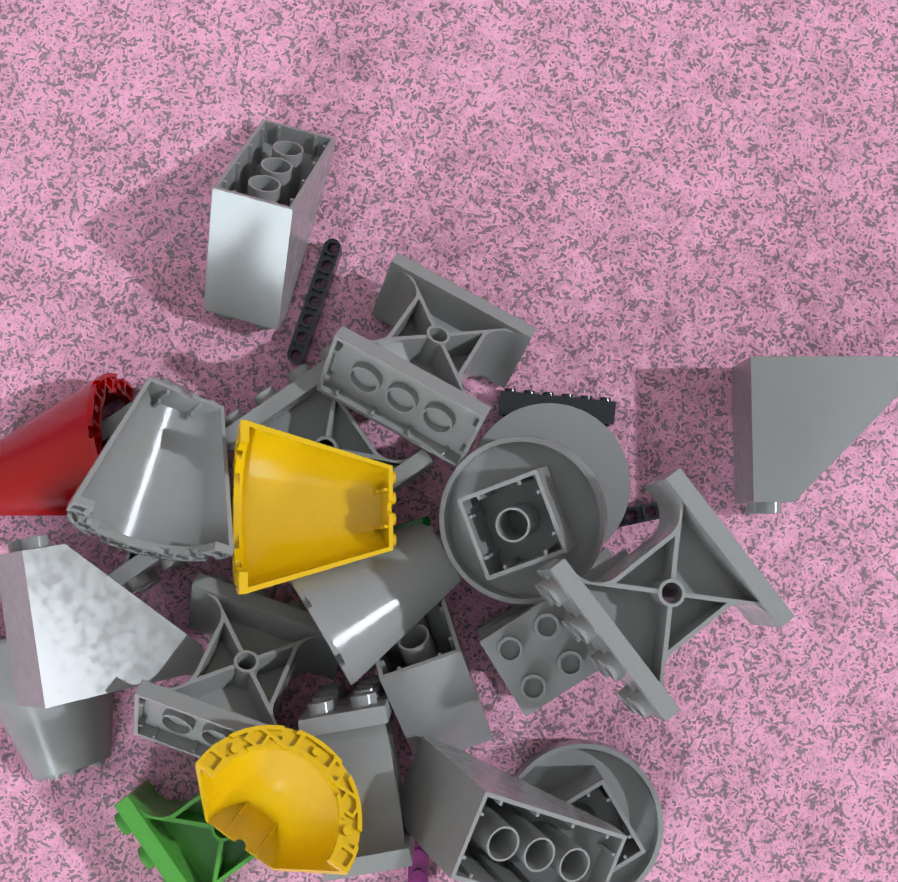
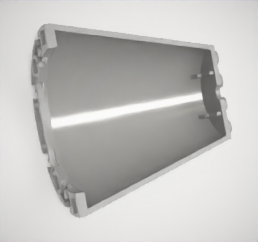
[66,377,234,562]
[287,523,461,685]
[0,638,114,781]

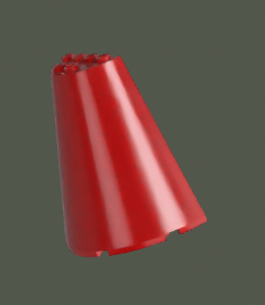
[0,373,134,516]

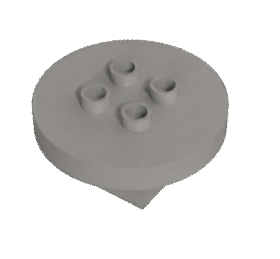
[476,403,630,543]
[439,436,608,604]
[514,739,664,882]

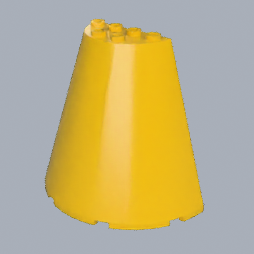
[231,420,396,594]
[195,725,362,875]

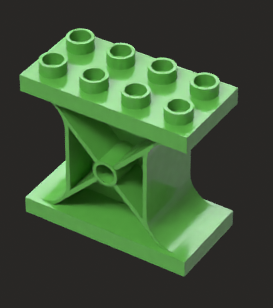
[114,779,255,882]

